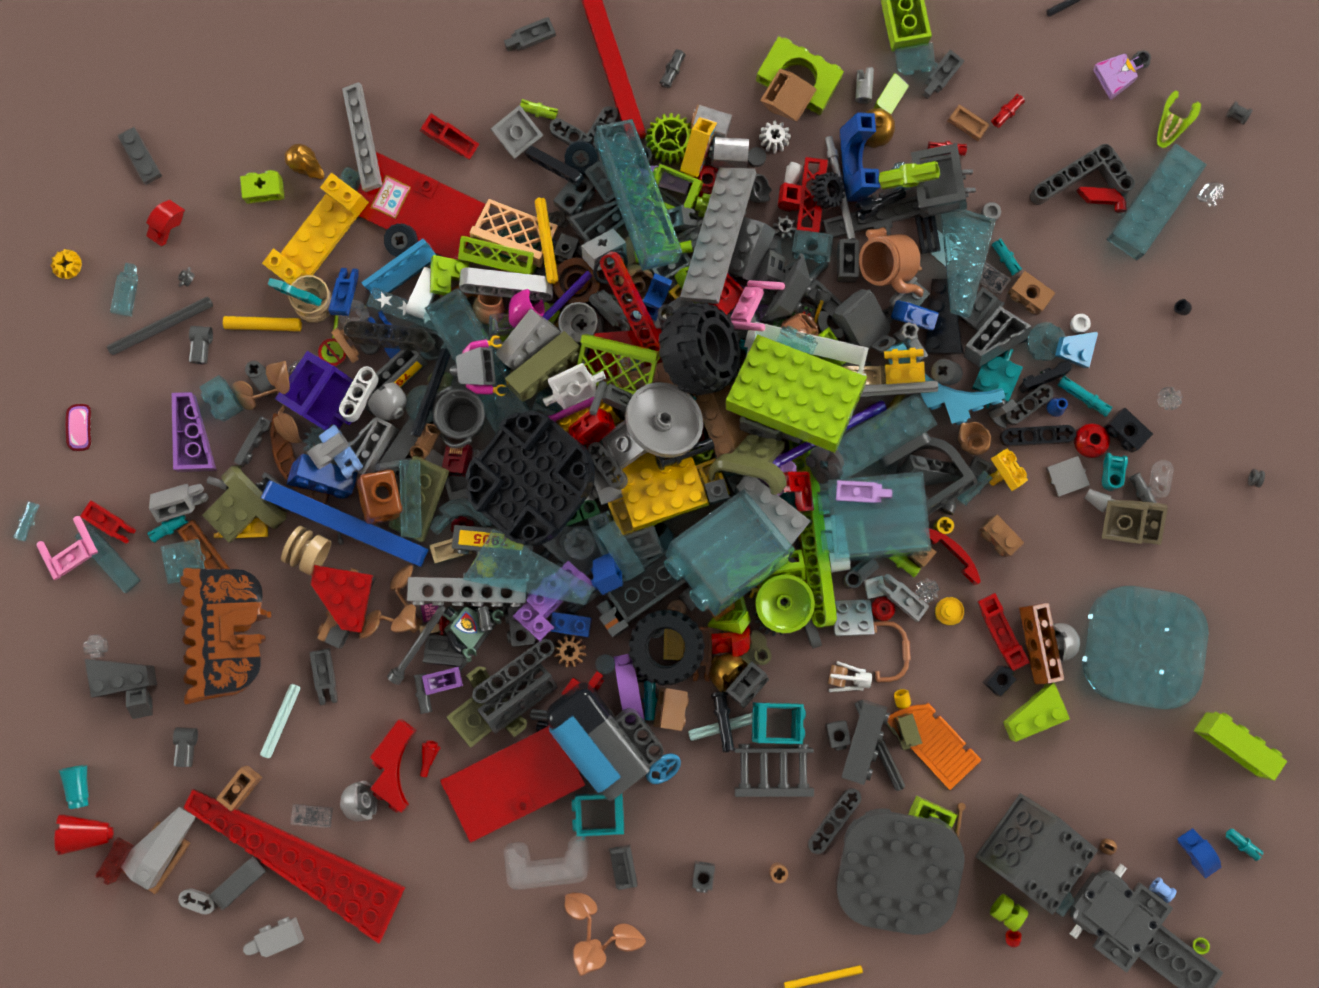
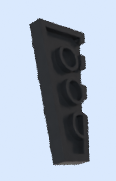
[925,279,964,354]

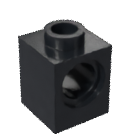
[983,666,1017,696]

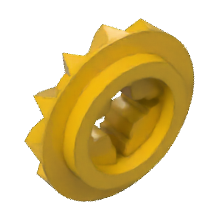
[50,249,82,279]

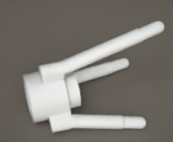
[828,661,872,692]

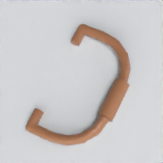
[873,621,911,683]

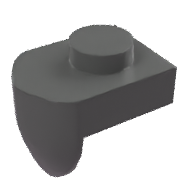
[987,399,1017,429]

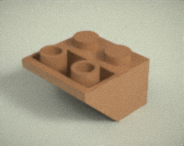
[760,69,817,122]

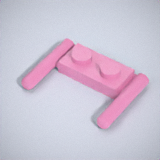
[730,280,785,331]
[36,516,98,580]

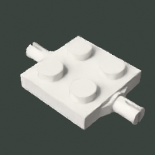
[543,363,606,409]

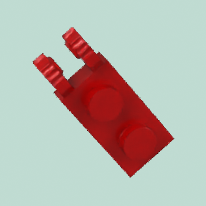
[80,500,136,544]

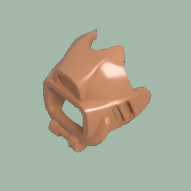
[781,313,820,336]

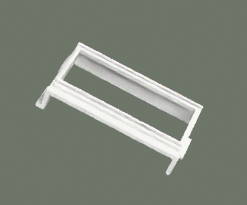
[738,322,869,376]

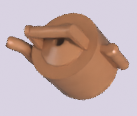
[859,227,924,297]

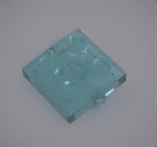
[160,539,205,584]

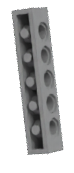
[407,577,528,607]

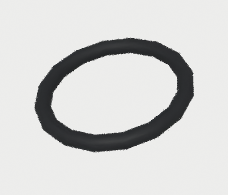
[593,249,628,284]

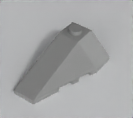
[121,807,196,890]

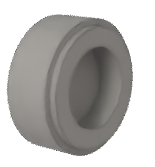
[981,202,1001,222]

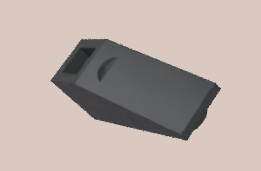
[898,454,963,487]

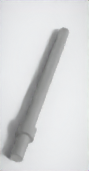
[825,136,856,239]

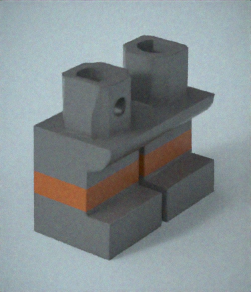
[597,600,630,638]

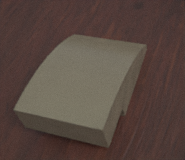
[1101,500,1168,545]

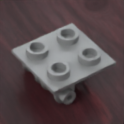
[833,600,875,637]

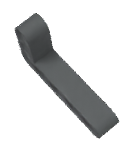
[1030,144,1135,205]

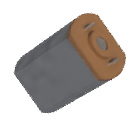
[690,104,732,140]

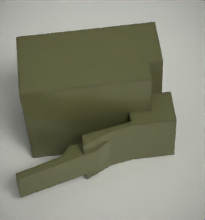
[887,713,922,750]

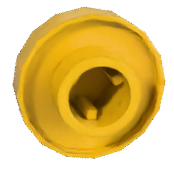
[935,597,964,625]

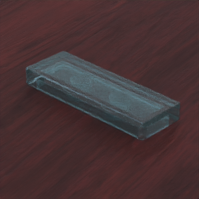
[596,520,645,581]

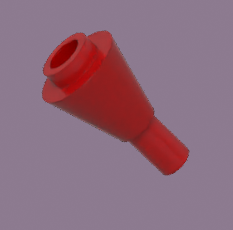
[420,740,441,778]

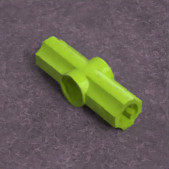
[879,161,940,190]

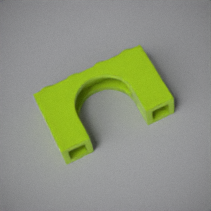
[756,36,844,116]

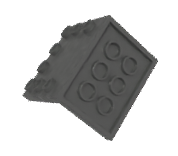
[975,793,1098,915]

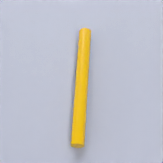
[784,965,863,988]

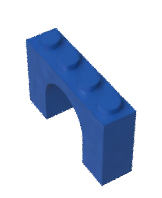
[840,112,880,202]

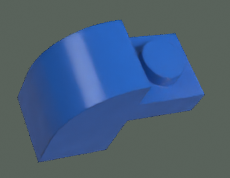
[638,273,672,321]
[1177,828,1221,879]

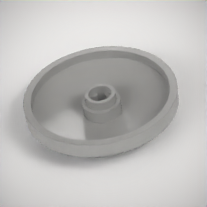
[625,382,703,458]

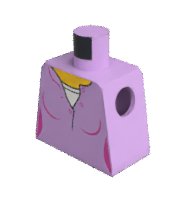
[1093,54,1143,100]

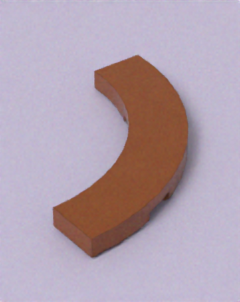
[270,413,330,505]

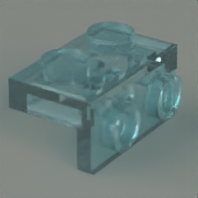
[895,42,938,75]
[776,326,818,355]

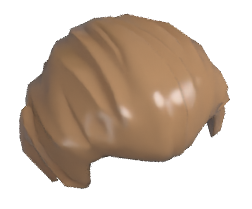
[958,422,991,455]

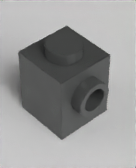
[554,233,580,264]

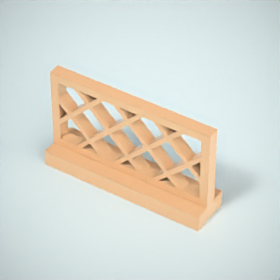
[470,199,558,268]

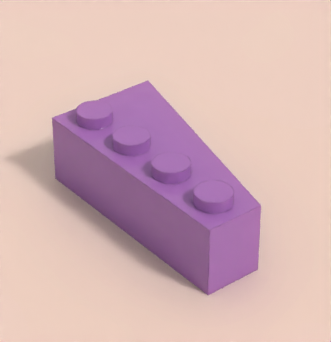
[172,392,217,472]

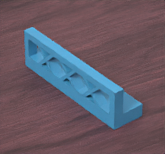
[361,238,436,302]

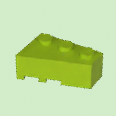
[1003,683,1070,742]

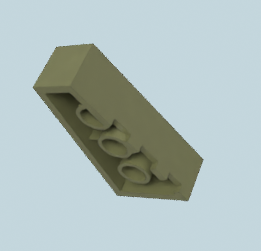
[505,331,584,402]

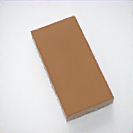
[948,104,990,141]

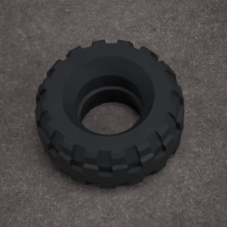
[659,303,741,396]

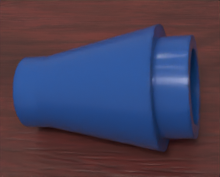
[1047,398,1068,417]

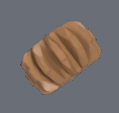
[554,635,587,668]

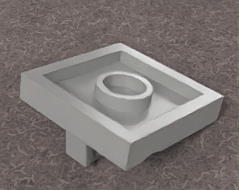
[490,105,543,159]
[601,420,647,469]

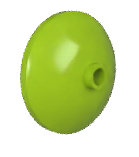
[755,574,815,633]

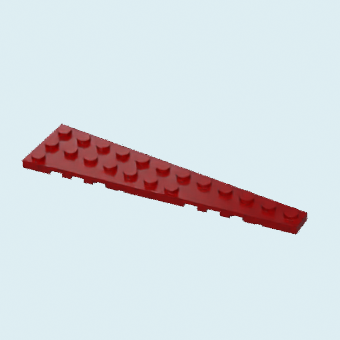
[183,789,406,944]

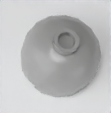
[368,382,407,421]
[1053,623,1080,662]
[340,781,378,822]

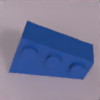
[286,454,358,499]

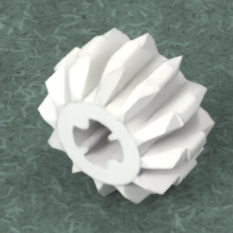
[759,120,791,154]

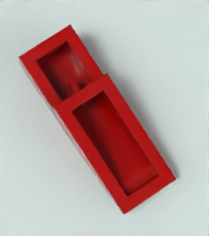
[419,113,479,160]

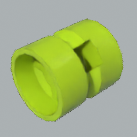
[990,894,1028,932]

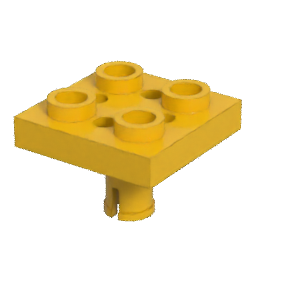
[987,448,1028,491]

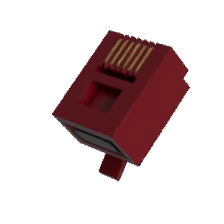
[442,443,474,477]

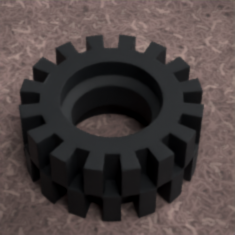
[811,172,845,209]

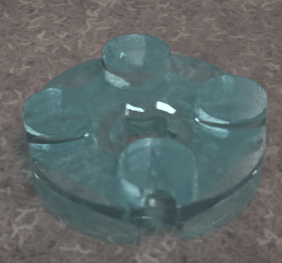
[1026,322,1066,361]

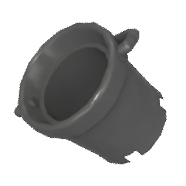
[432,386,485,449]

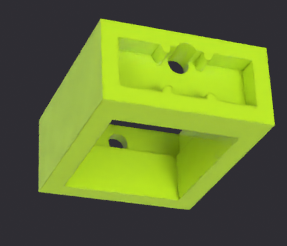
[644,164,703,217]

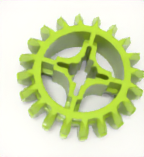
[646,113,692,165]

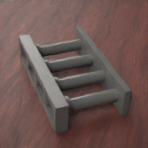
[734,744,814,797]

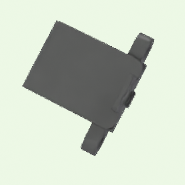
[833,289,896,353]

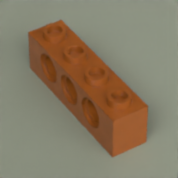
[1019,603,1064,684]

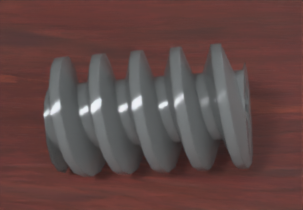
[931,359,963,385]

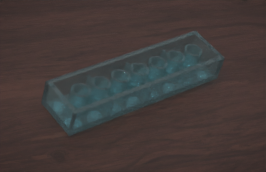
[594,119,682,271]

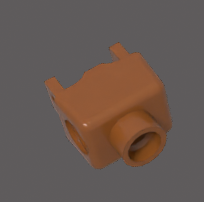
[357,470,402,524]

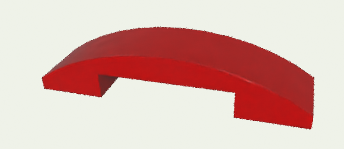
[919,527,981,585]
[977,593,1030,671]

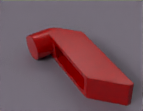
[1076,187,1127,213]

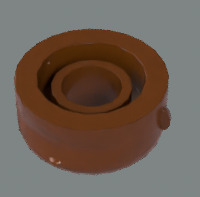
[553,258,600,306]

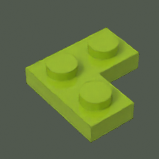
[430,255,469,296]

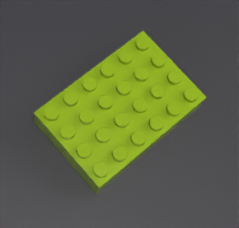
[726,334,867,453]

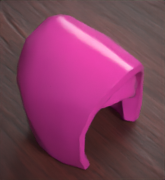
[509,289,545,328]

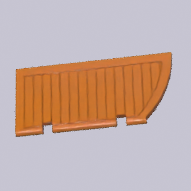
[888,703,981,790]

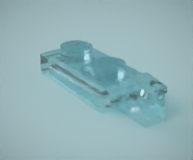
[110,263,138,317]

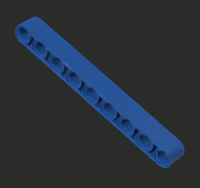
[261,480,429,567]

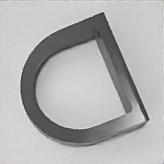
[887,437,978,525]

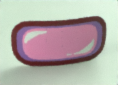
[65,404,91,451]

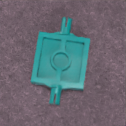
[972,348,1023,409]

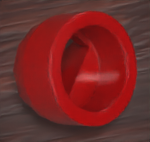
[1005,930,1022,948]

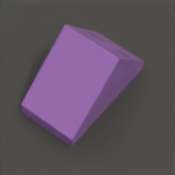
[422,667,463,695]

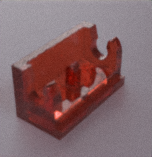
[95,837,134,885]

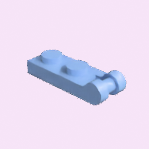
[319,425,363,479]

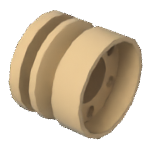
[288,275,332,323]
[281,526,331,576]

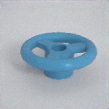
[646,754,681,784]

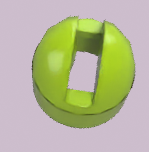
[1192,937,1210,954]

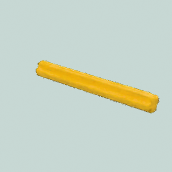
[535,197,558,284]

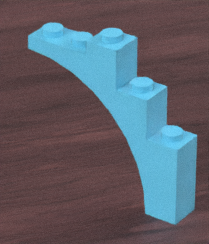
[887,342,1006,425]

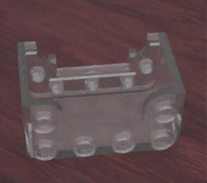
[504,835,590,890]

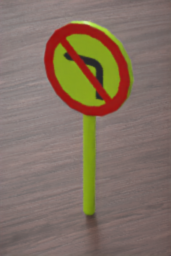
[318,315,347,366]

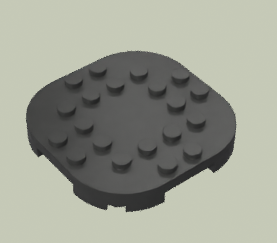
[836,808,965,935]

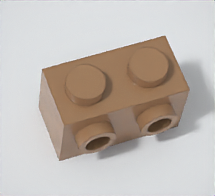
[978,515,1024,557]
[653,688,689,731]

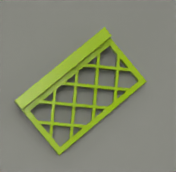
[577,334,660,395]

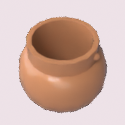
[473,295,505,325]

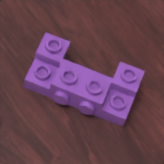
[513,561,594,642]

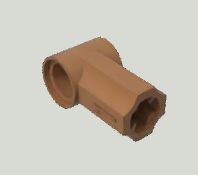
[410,423,441,459]

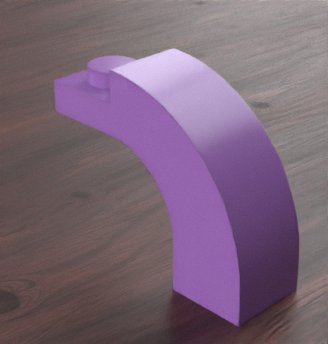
[614,654,645,723]

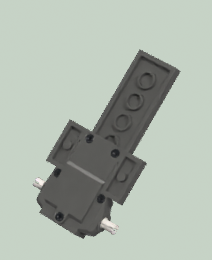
[1069,863,1223,988]

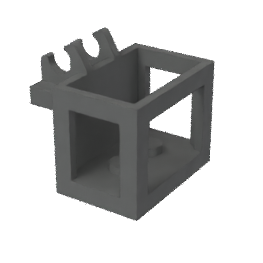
[911,143,976,218]

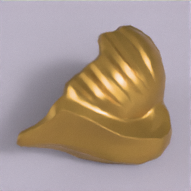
[285,144,324,179]

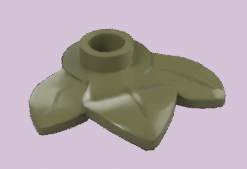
[741,630,771,665]

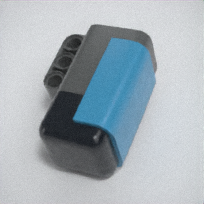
[547,682,664,801]

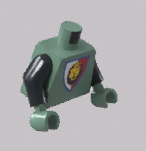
[442,606,505,662]

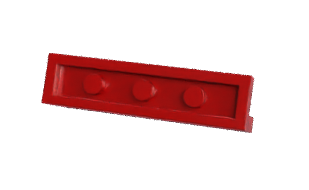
[796,157,828,238]

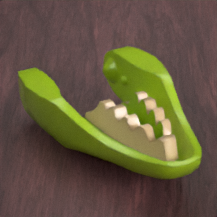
[1157,90,1201,148]

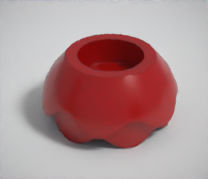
[871,597,895,621]

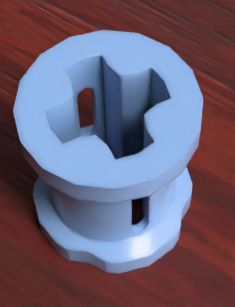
[1149,877,1177,903]

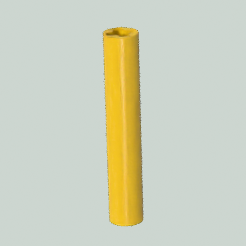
[223,316,302,332]

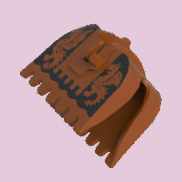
[180,568,271,705]

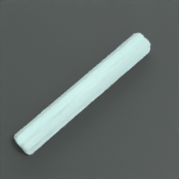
[260,684,301,758]
[688,713,752,741]

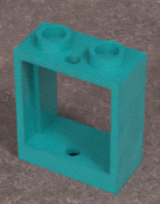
[752,702,806,744]
[572,793,625,837]

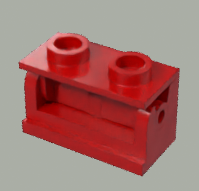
[568,408,615,448]

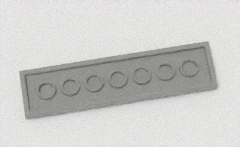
[680,167,756,304]

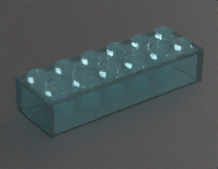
[1106,143,1207,260]
[823,393,938,484]

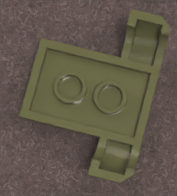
[708,434,786,495]
[202,465,287,543]
[446,666,527,748]

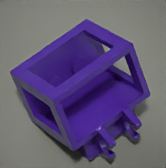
[275,351,353,431]

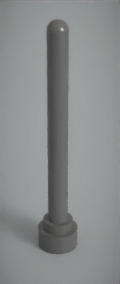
[387,606,446,685]

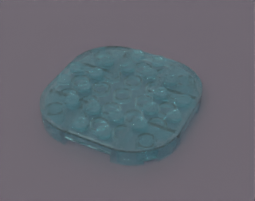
[1082,586,1209,709]

